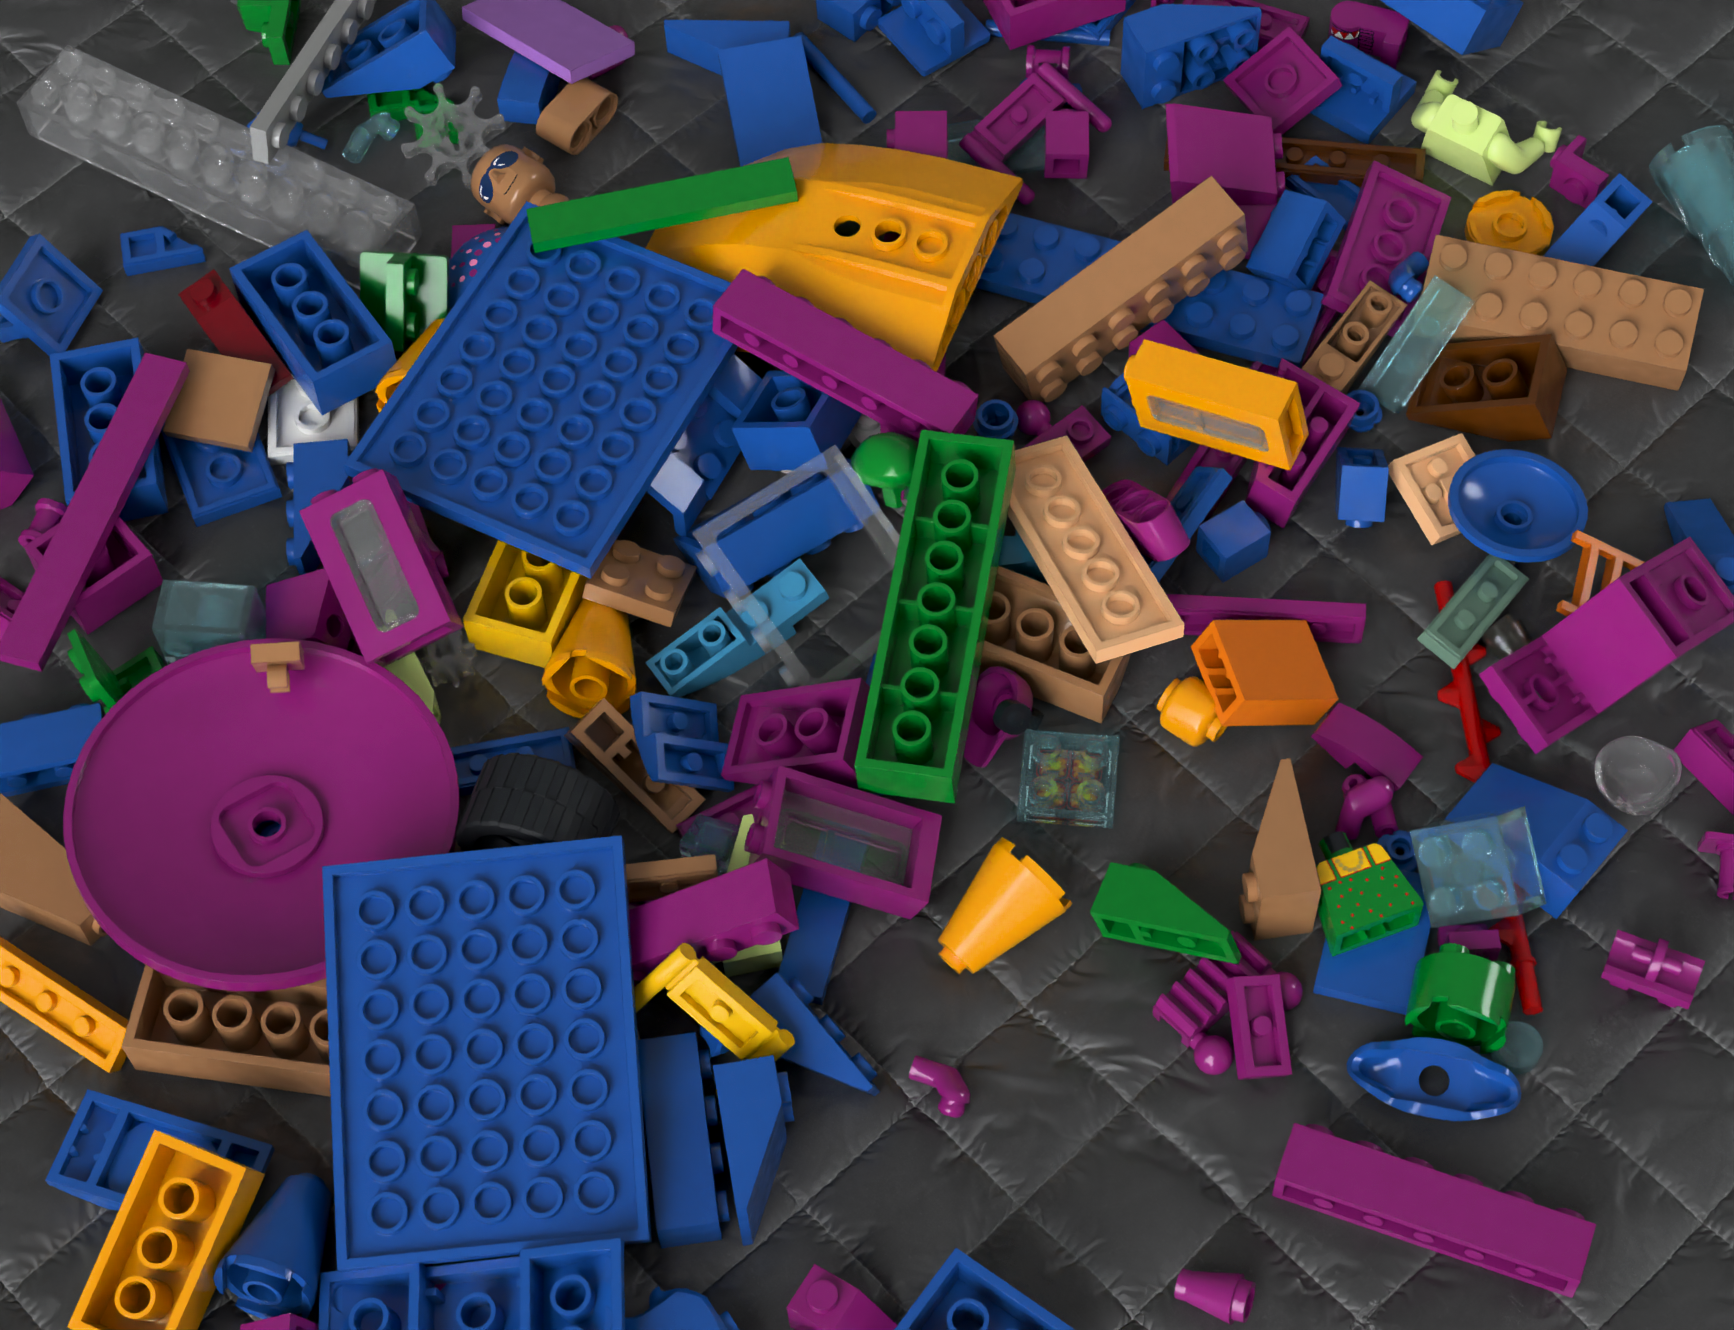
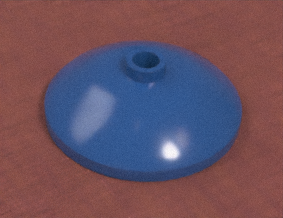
[1448,449,1588,563]

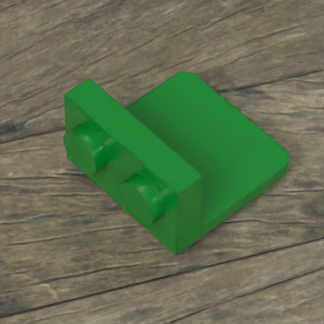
[67,628,165,713]

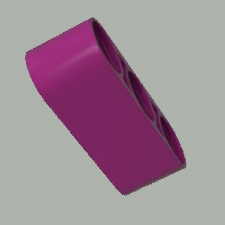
[1102,479,1190,562]

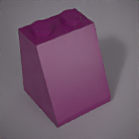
[1165,103,1285,206]

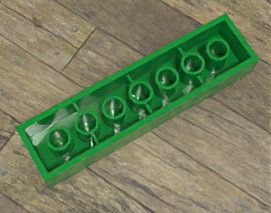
[854,430,1016,804]

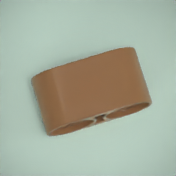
[536,78,618,155]

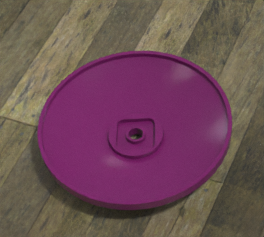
[63,638,461,992]

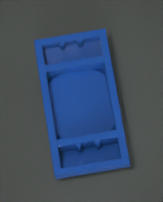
[45,1089,275,1211]

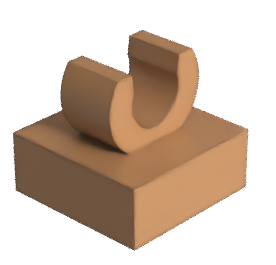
[250,641,305,693]

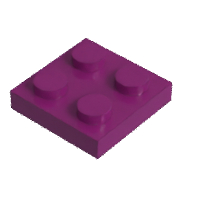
[1223,26,1342,135]

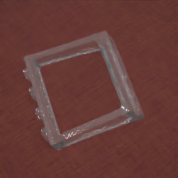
[692,445,900,688]

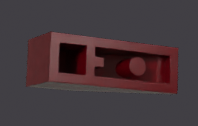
[178,269,294,397]

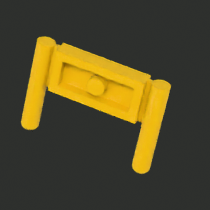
[634,943,795,1098]

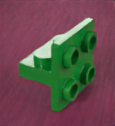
[360,250,449,352]

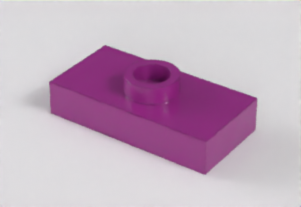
[1226,974,1292,1080]

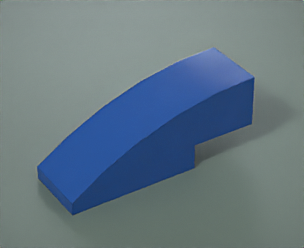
[497,51,561,125]

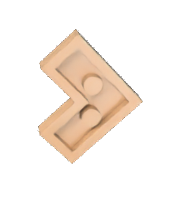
[1388,433,1476,545]

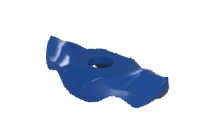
[1346,1037,1521,1121]

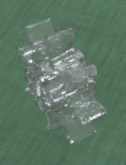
[401,83,506,189]

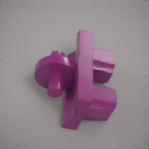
[1601,930,1705,1009]

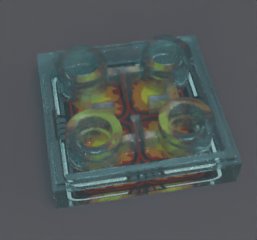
[1017,729,1120,829]

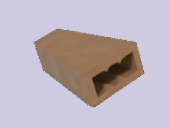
[0,793,108,946]

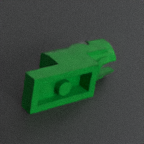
[230,0,302,65]

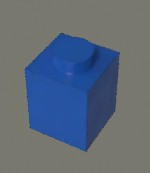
[1196,500,1271,583]

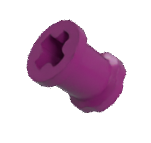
[1026,45,1070,81]
[18,498,67,547]

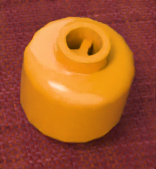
[1156,676,1228,747]

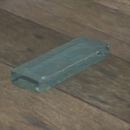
[1359,275,1475,415]

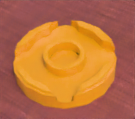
[1464,190,1554,256]

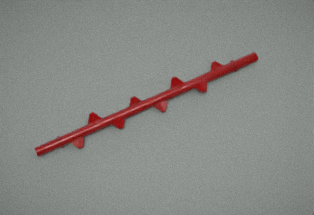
[1434,580,1543,1015]

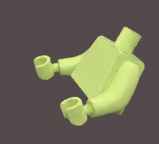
[1411,70,1562,186]

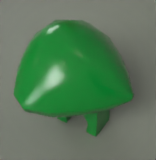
[851,432,919,508]

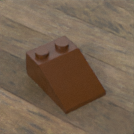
[1406,334,1567,442]

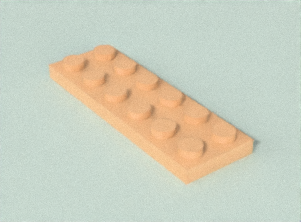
[1007,435,1184,664]

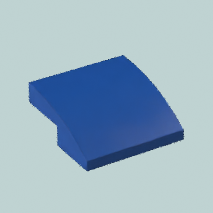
[630,691,734,792]

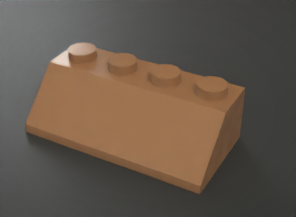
[978,566,1131,724]

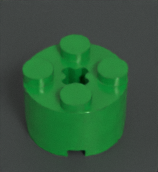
[1404,943,1516,1054]

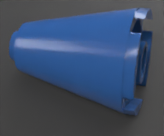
[213,1173,332,1319]

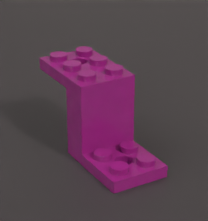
[1479,537,1734,755]

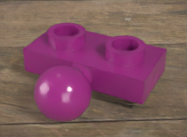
[1016,400,1111,463]

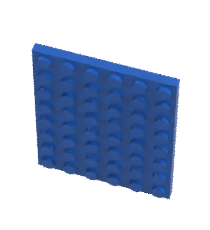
[344,201,738,579]
[322,835,652,1273]

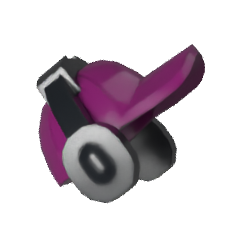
[964,666,1044,768]

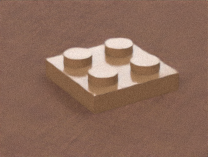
[582,540,697,628]

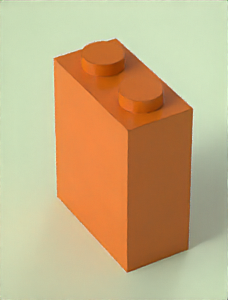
[1191,620,1339,726]

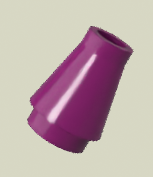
[1174,1268,1256,1325]

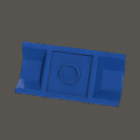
[646,354,762,536]

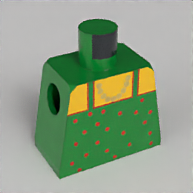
[1316,831,1424,957]

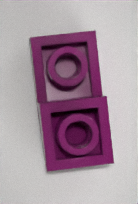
[1311,703,1423,792]

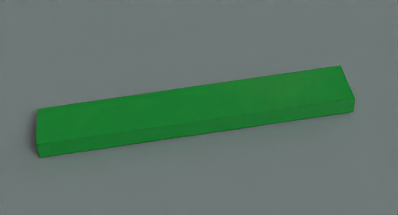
[526,157,798,253]

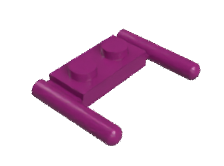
[959,62,1112,205]

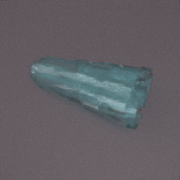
[1649,125,1734,286]

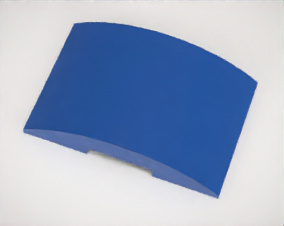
[318,1238,625,1330]

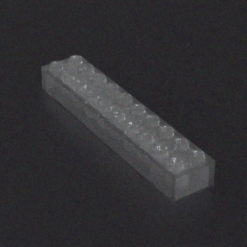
[16,45,423,290]

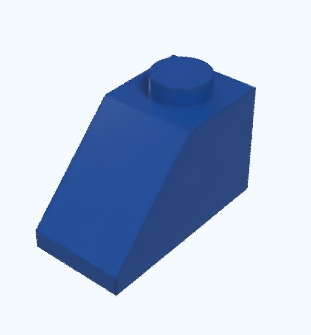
[1335,447,1389,528]

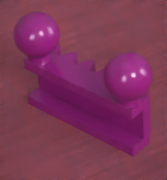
[1152,930,1303,1075]

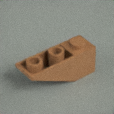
[1302,280,1407,394]

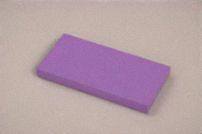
[462,0,635,84]

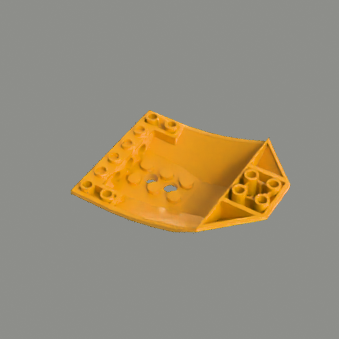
[645,143,1023,372]

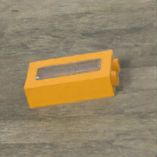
[1124,339,1309,471]

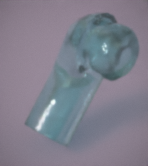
[342,112,400,164]

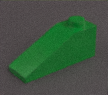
[1090,862,1242,965]

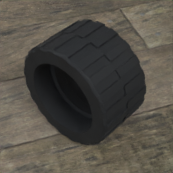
[455,753,620,852]

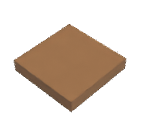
[163,349,275,452]

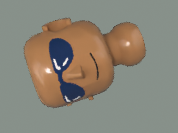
[471,144,569,225]

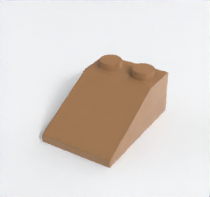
[1239,758,1321,941]

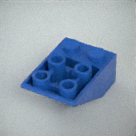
[1120,4,1262,109]

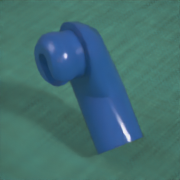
[1388,252,1429,303]

